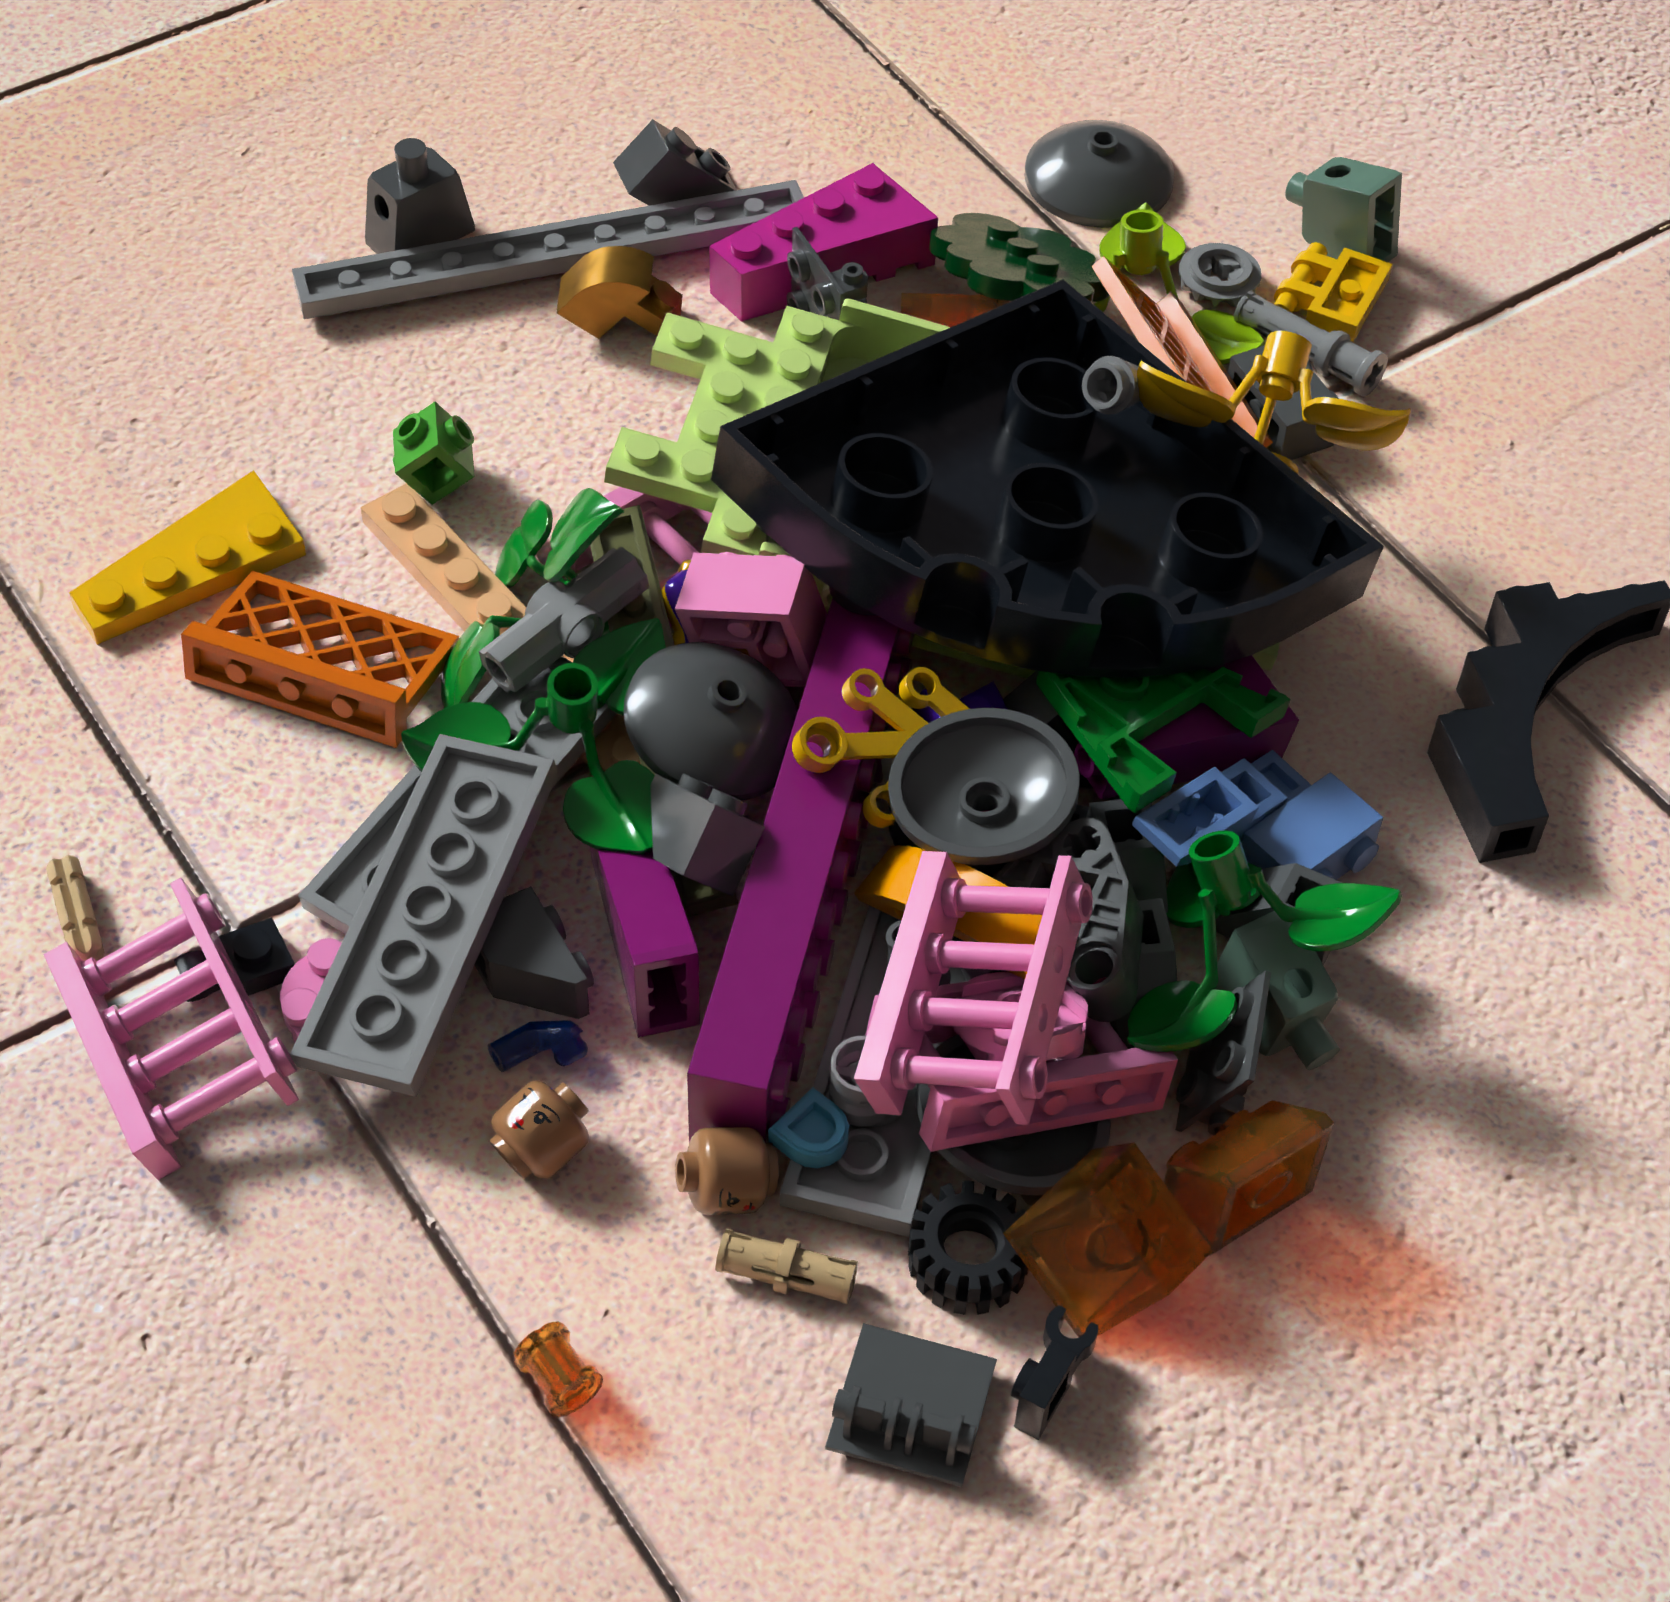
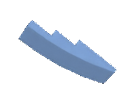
[1132,750,1311,867]

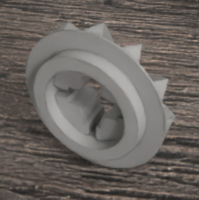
[1178,243,1262,308]

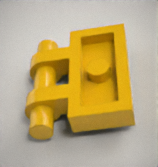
[1274,242,1393,342]

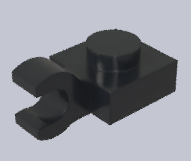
[174,917,295,1002]
[1011,1305,1098,1440]

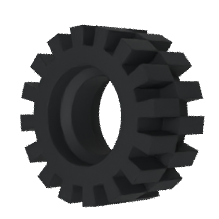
[908,1181,1033,1315]

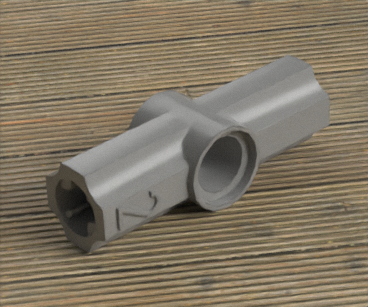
[479,546,649,693]

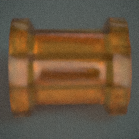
[513,1321,603,1417]

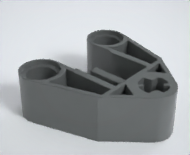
[952,818,1144,1022]

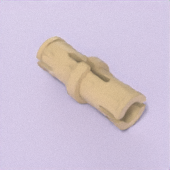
[715,1228,858,1305]

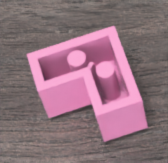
[675,552,827,687]

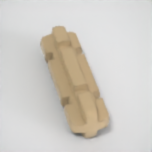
[46,855,105,961]

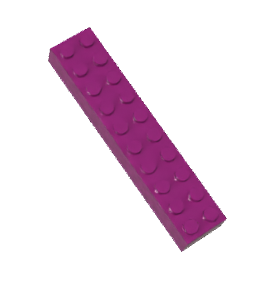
[687,598,914,1143]

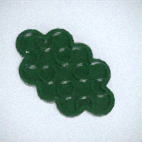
[929,213,1110,303]

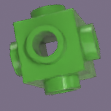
[393,402,475,505]

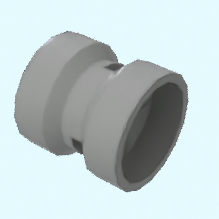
[829,1036,889,1127]

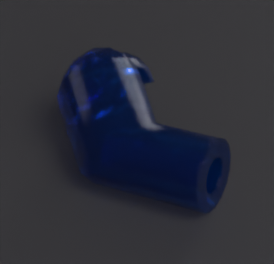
[487,1020,588,1072]

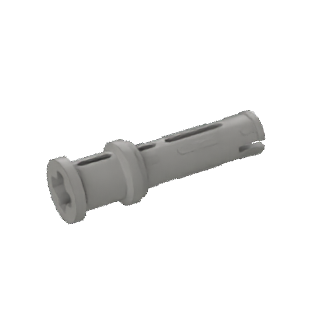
[1234,291,1388,397]

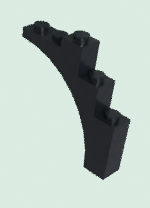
[1427,580,1670,863]

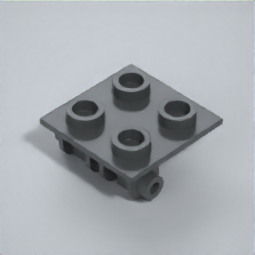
[787,227,868,320]
[1175,970,1271,1138]
[825,1323,997,1487]

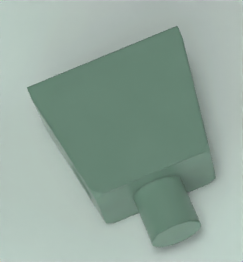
[1285,157,1402,262]
[1215,904,1340,1070]

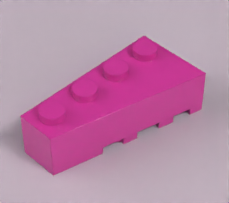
[709,163,938,322]

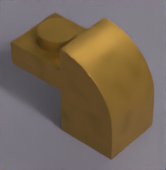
[556,246,683,339]

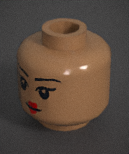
[489,1081,589,1180]
[675,1127,779,1215]

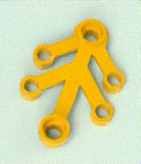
[792,667,970,828]

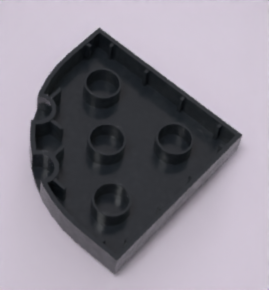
[711,279,1384,678]

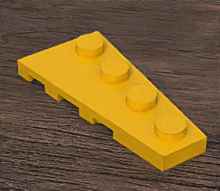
[69,470,306,645]

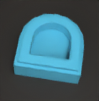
[768,1087,849,1168]

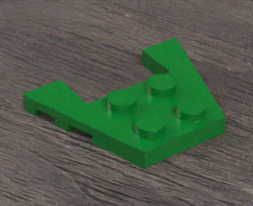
[1036,667,1291,813]

